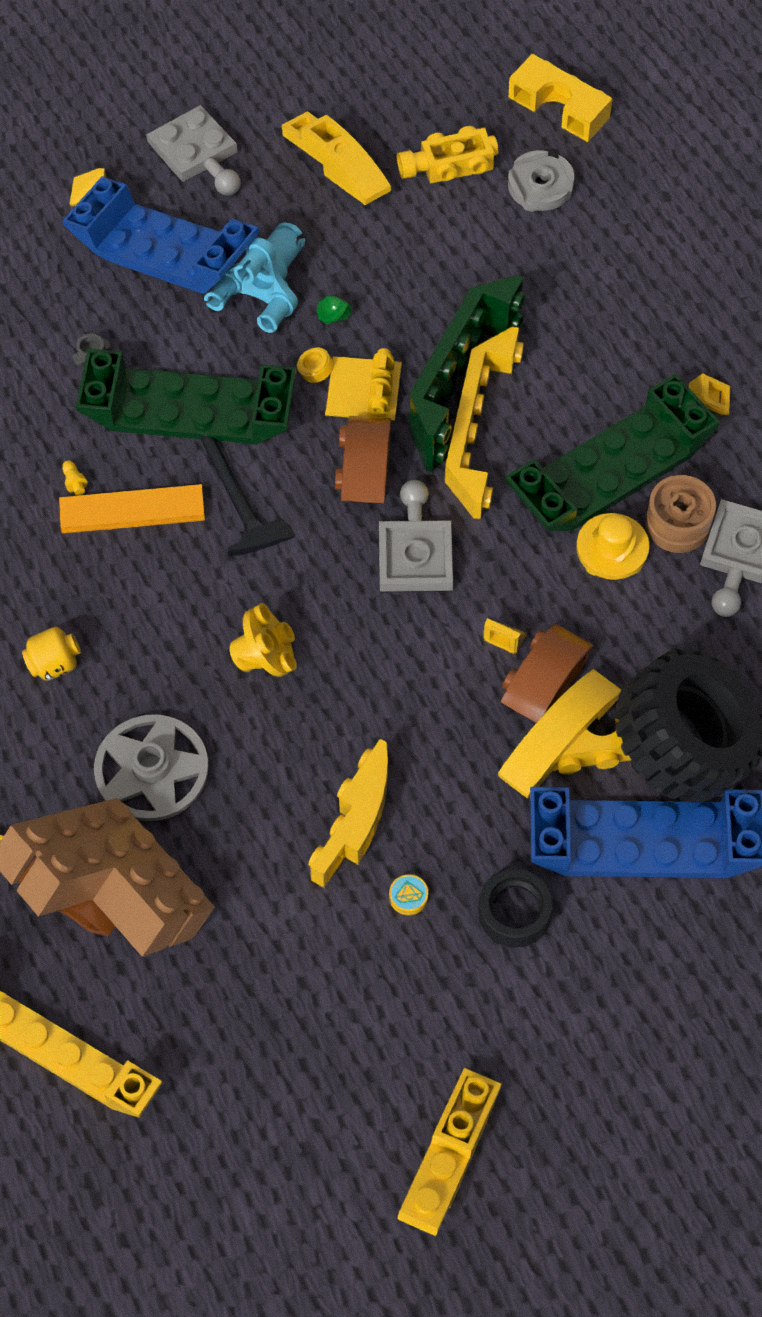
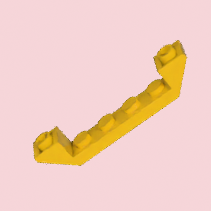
[445,327,524,519]
[0,991,162,1118]

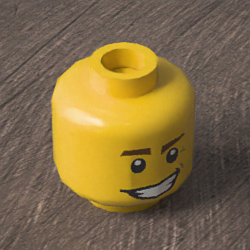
[22,626,81,681]

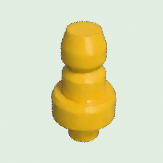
[63,460,87,496]

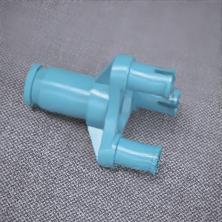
[204,222,305,333]

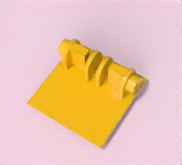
[325,348,402,421]

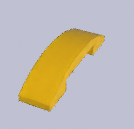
[498,669,621,799]

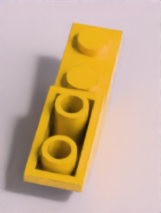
[282,111,391,205]
[308,739,388,888]
[398,1068,502,1236]

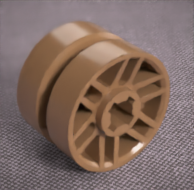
[645,475,716,553]

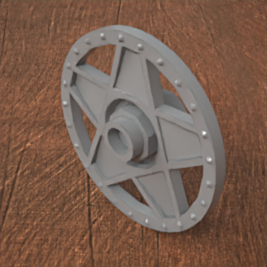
[94,715,209,821]

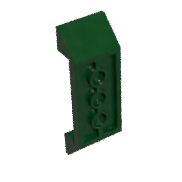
[409,275,526,473]
[76,349,296,445]
[505,374,720,531]

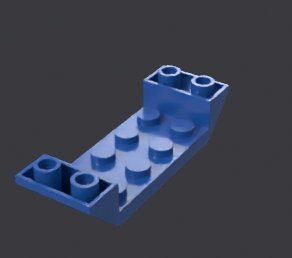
[62,176,260,294]
[530,787,762,878]

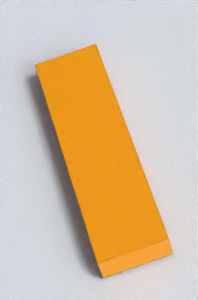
[59,484,205,533]

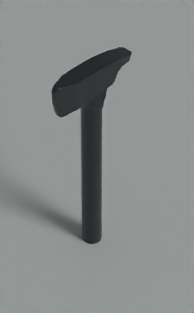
[200,436,295,556]

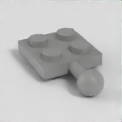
[146,105,241,196]
[379,480,453,592]
[700,499,762,617]

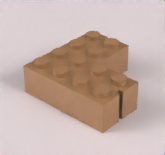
[0,798,215,957]

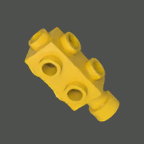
[397,126,498,184]

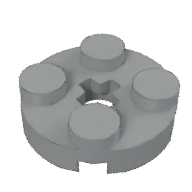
[508,150,575,212]

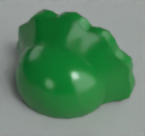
[317,296,352,325]

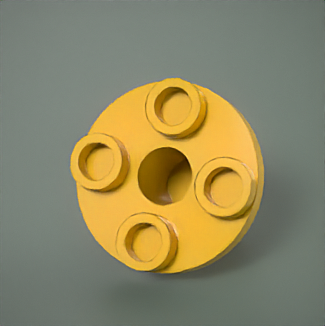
[576,513,649,580]
[229,603,297,677]

